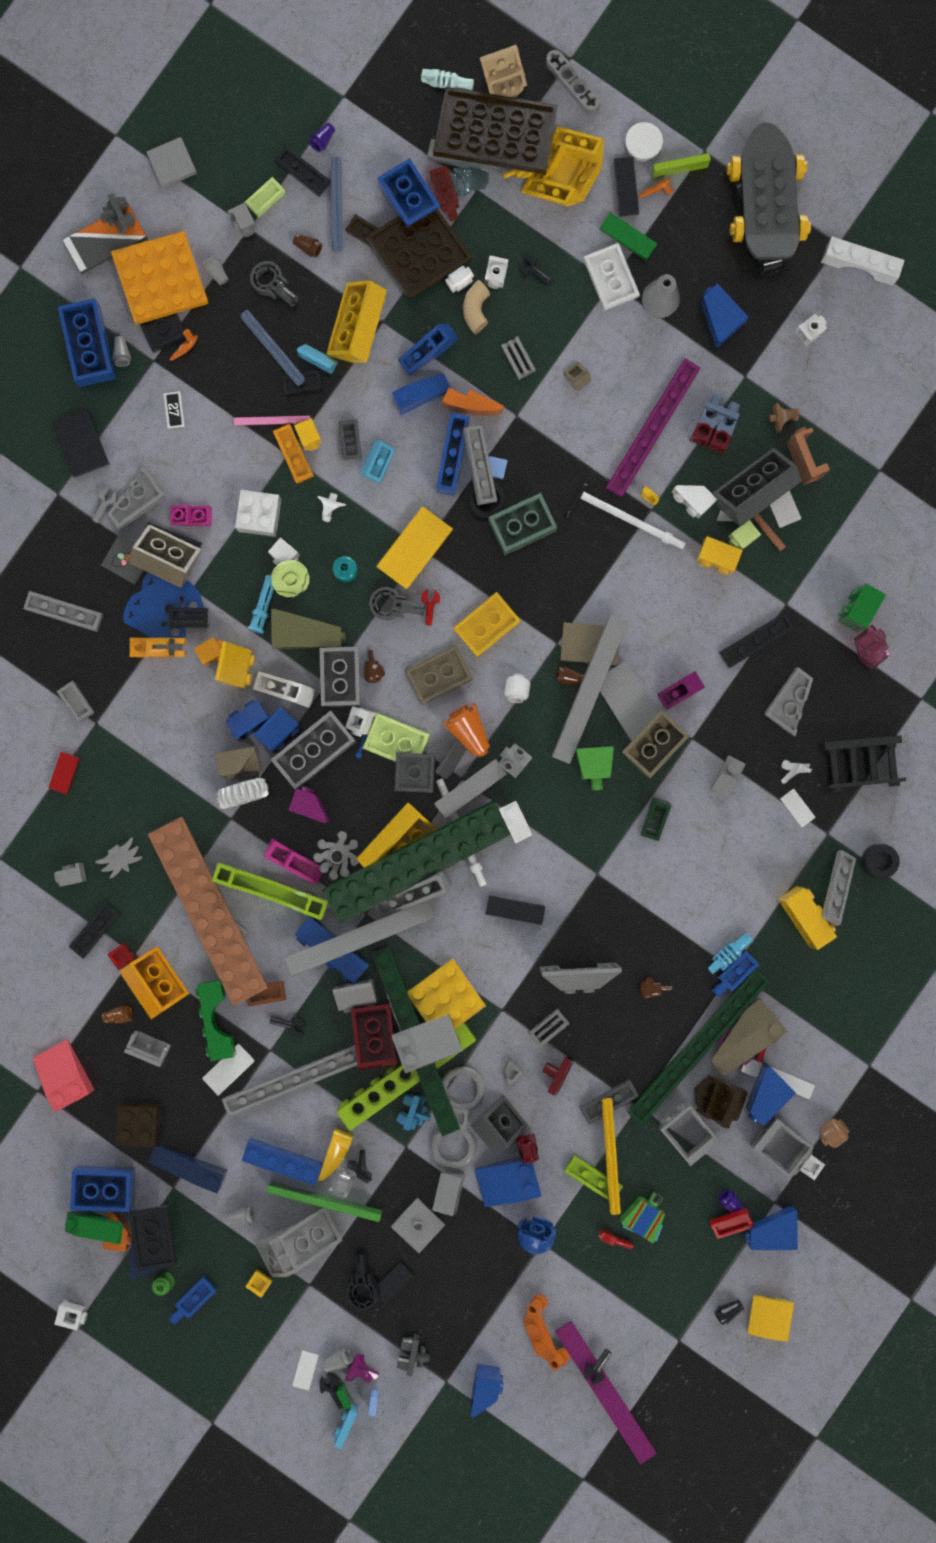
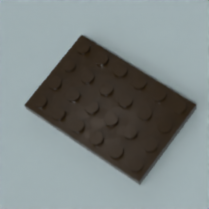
[433,87,558,175]

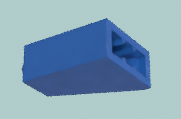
[701,284,748,348]
[746,1062,796,1126]
[744,1206,798,1250]

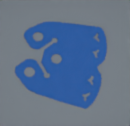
[123,572,204,638]

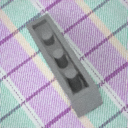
[375,870,452,919]

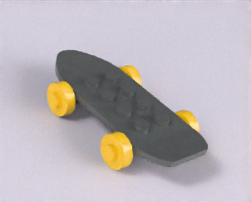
[726,122,811,260]

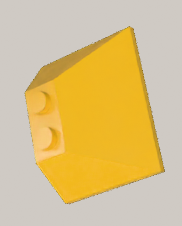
[521,126,605,207]

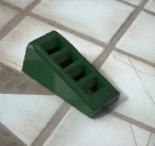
[640,797,672,841]

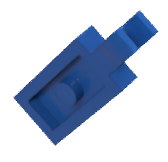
[711,950,760,997]
[169,1276,217,1325]

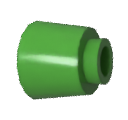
[152,1271,175,1296]

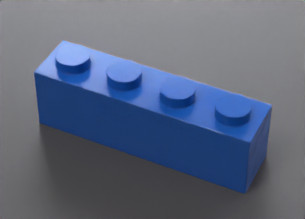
[436,413,470,496]
[295,916,370,983]
[241,1138,324,1186]

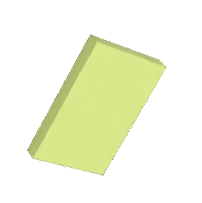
[363,713,430,762]

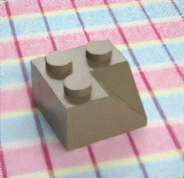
[215,746,263,781]

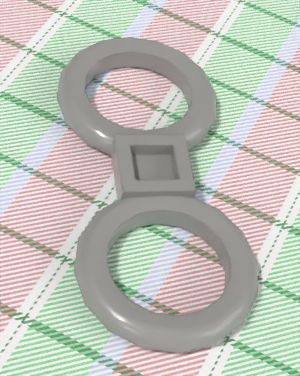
[431,1066,485,1169]

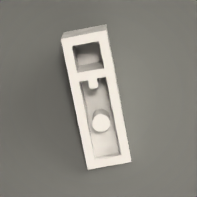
[253,671,316,708]

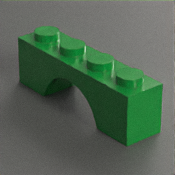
[195,979,236,1061]

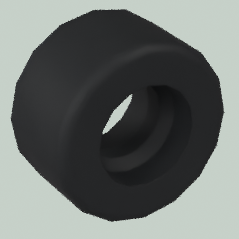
[861,844,900,878]

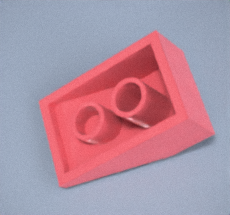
[33,1039,94,1112]

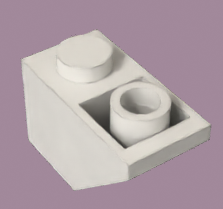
[672,485,717,519]

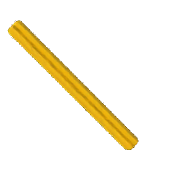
[602,1098,621,1215]

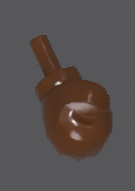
[364,650,385,683]
[639,977,672,999]

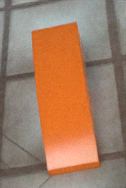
[442,388,504,416]

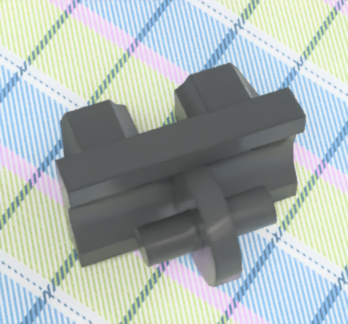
[100,193,135,235]
[397,1334,430,1376]

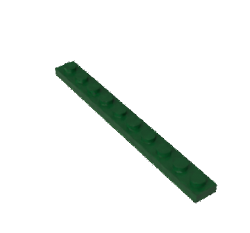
[371,946,461,1136]
[627,969,770,1126]

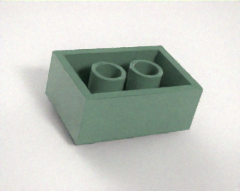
[488,493,557,556]

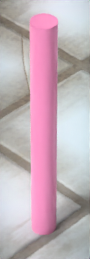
[234,416,310,425]

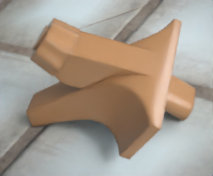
[769,403,800,433]

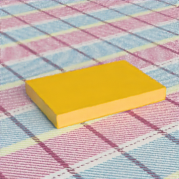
[453,592,521,658]

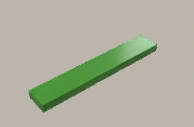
[267,1181,382,1222]

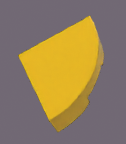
[640,486,659,506]

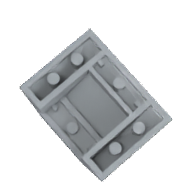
[539,963,622,994]

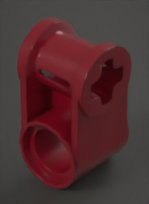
[516,1133,539,1163]

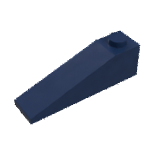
[148,1144,228,1194]

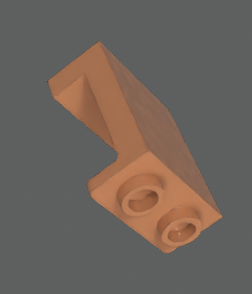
[787,427,830,486]

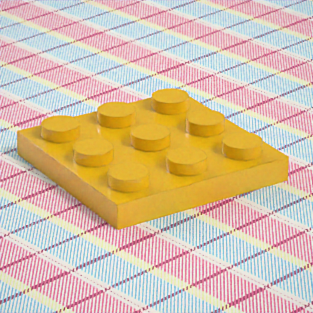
[408,959,486,1029]

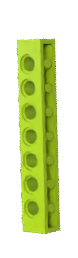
[336,1022,476,1131]

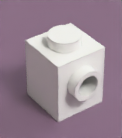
[268,537,300,565]

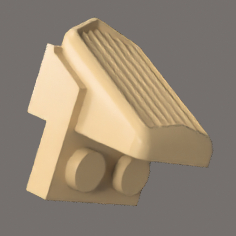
[480,45,527,98]

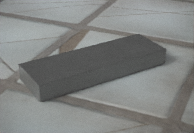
[579,1079,639,1125]

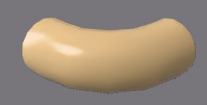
[463,280,490,334]

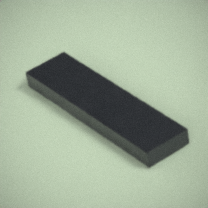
[719,612,794,668]

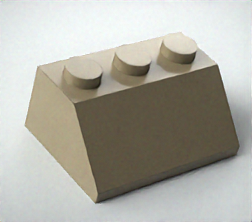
[129,524,201,588]
[622,710,689,779]

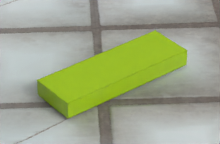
[651,153,711,179]
[564,1154,623,1201]

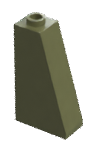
[271,609,346,649]

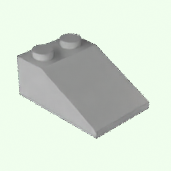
[391,1014,462,1073]

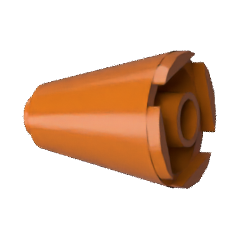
[442,702,490,757]

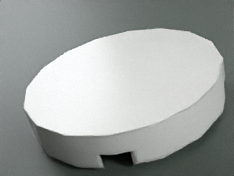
[625,122,663,162]

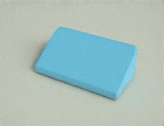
[297,344,338,374]
[360,440,395,484]

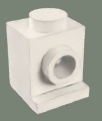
[485,256,508,289]
[795,313,827,346]
[345,706,376,737]
[54,1300,88,1330]

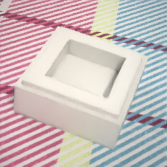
[800,1155,825,1180]

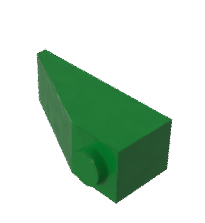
[65,1210,123,1244]

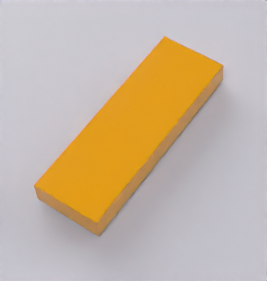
[273,424,314,484]

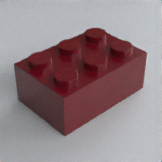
[351,1004,398,1070]

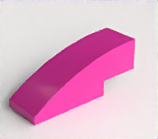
[263,838,323,885]

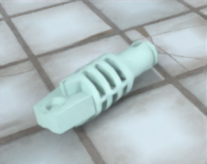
[421,69,474,91]

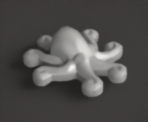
[313,831,359,880]

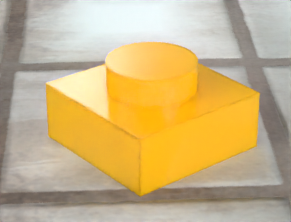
[246,1269,273,1298]

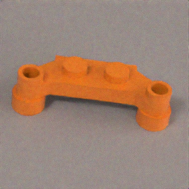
[522,1294,570,1370]

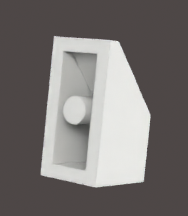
[499,801,532,844]

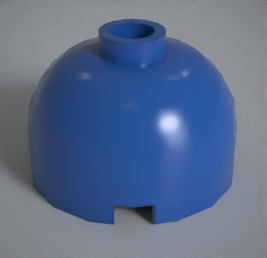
[517,1217,557,1255]

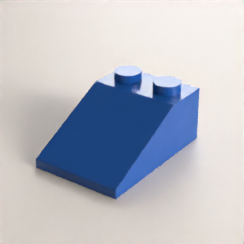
[377,158,440,227]
[475,1156,541,1207]

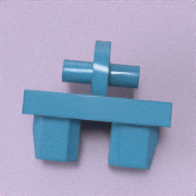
[397,1094,431,1131]

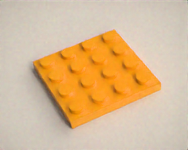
[111,231,208,325]

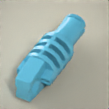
[708,932,754,974]

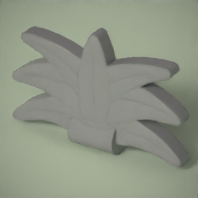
[95,838,142,879]

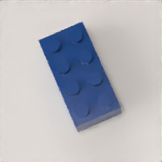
[58,298,117,387]

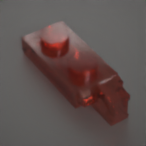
[429,165,459,221]

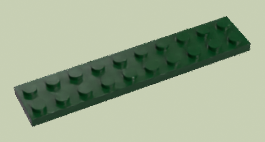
[322,800,511,924]

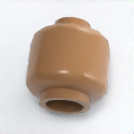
[819,1119,849,1148]

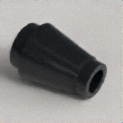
[714,1299,744,1326]

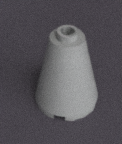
[642,274,680,318]

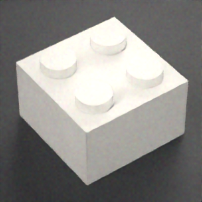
[235,490,281,537]

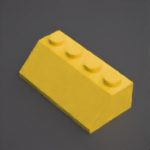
[326,280,387,363]
[356,803,437,867]

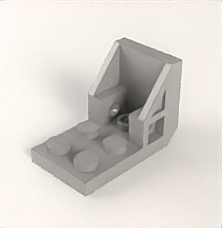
[254,1207,343,1277]

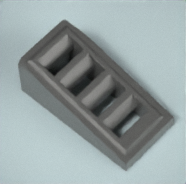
[338,419,362,460]

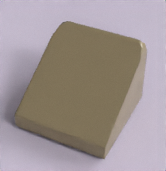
[563,362,592,391]

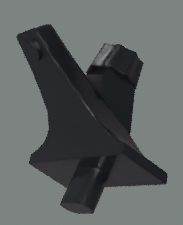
[347,1149,372,1184]

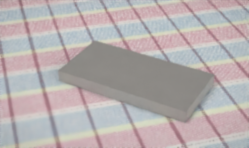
[600,661,659,741]

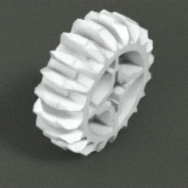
[216,778,269,809]

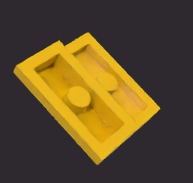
[747,1294,795,1342]

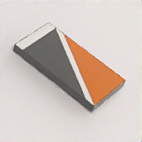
[62,203,148,274]

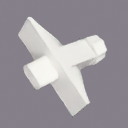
[317,493,346,522]
[781,760,812,784]

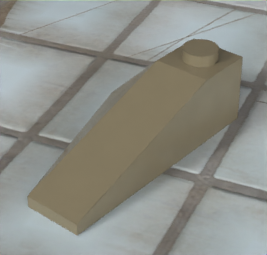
[711,998,788,1077]

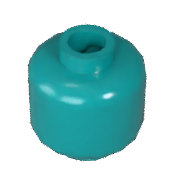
[332,556,358,583]

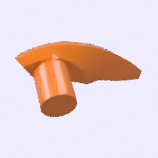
[638,178,674,198]
[170,329,198,361]

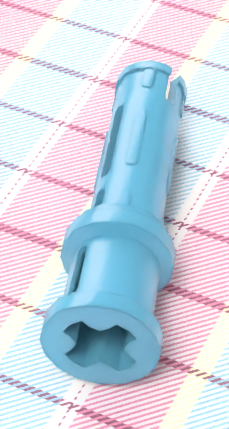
[247,575,274,634]

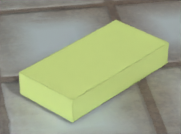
[245,177,286,218]

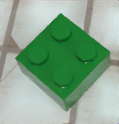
[838,583,886,633]

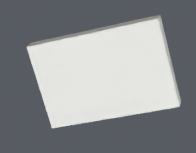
[583,243,640,311]

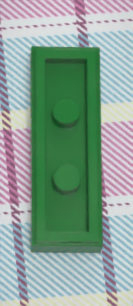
[599,212,657,261]

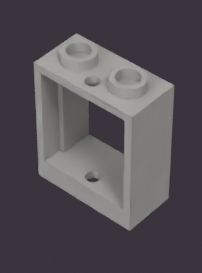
[658,1102,720,1166]
[750,1116,814,1178]

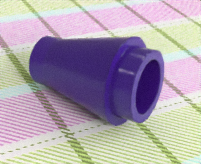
[309,123,335,152]
[718,1189,745,1213]

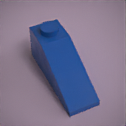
[398,324,459,375]
[392,373,451,415]

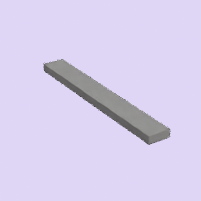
[552,614,628,764]
[284,900,435,977]
[222,1045,357,1117]

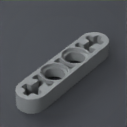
[546,50,600,114]

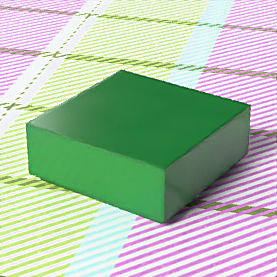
[336,1383,353,1410]

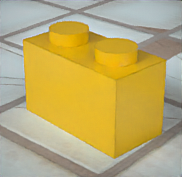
[696,536,743,575]

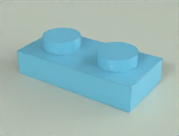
[333,1404,359,1449]

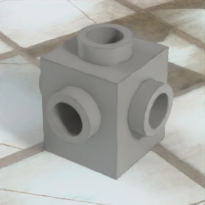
[498,743,533,778]

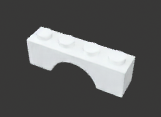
[821,237,905,286]

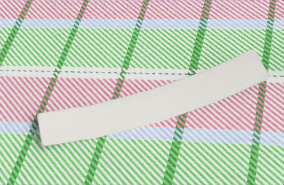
[741,1059,815,1099]

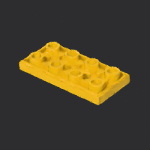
[376,506,453,590]

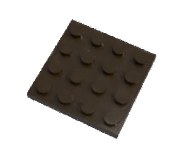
[366,209,472,301]

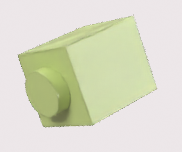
[728,520,761,550]

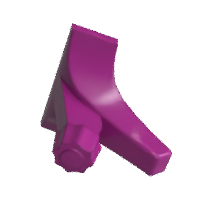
[345,1354,379,1383]

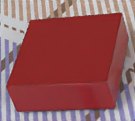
[107,943,135,970]

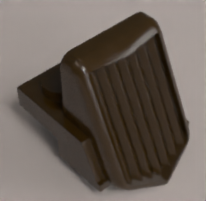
[694,1075,748,1129]

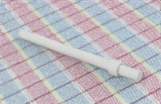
[581,492,686,550]
[436,778,487,887]

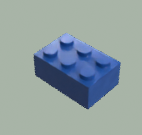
[70,1166,135,1212]

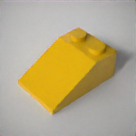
[215,641,256,689]

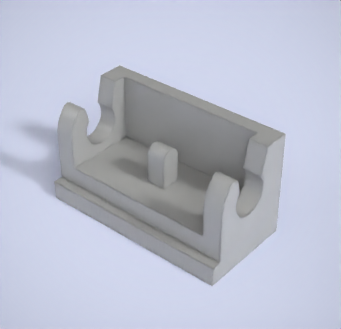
[124,1030,171,1067]
[432,1170,465,1216]

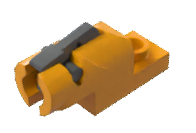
[130,637,187,658]

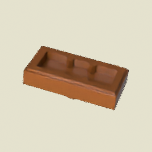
[247,981,287,1006]

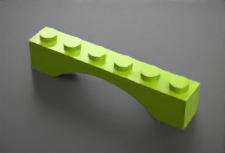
[212,862,329,920]

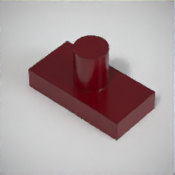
[542,1057,575,1096]

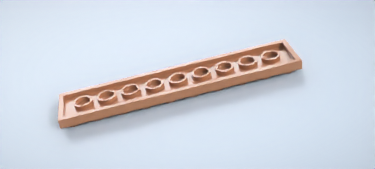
[148,817,269,1006]

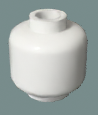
[504,674,530,703]

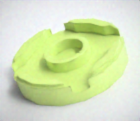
[271,560,310,597]

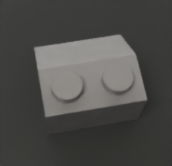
[333,978,378,1013]

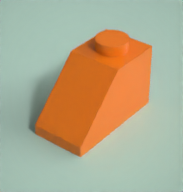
[102,1211,132,1252]

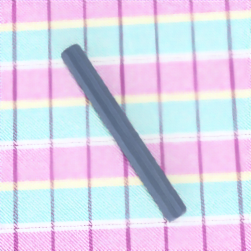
[331,157,343,252]
[240,310,305,386]

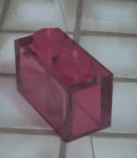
[854,625,889,670]

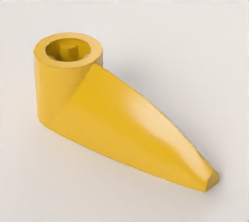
[318,1128,353,1181]

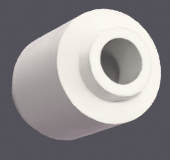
[445,266,474,293]

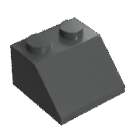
[470,1095,528,1155]

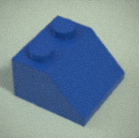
[226,700,270,741]
[253,707,301,753]
[471,1364,504,1417]

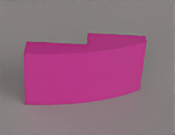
[170,505,212,526]

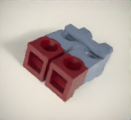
[689,394,740,455]

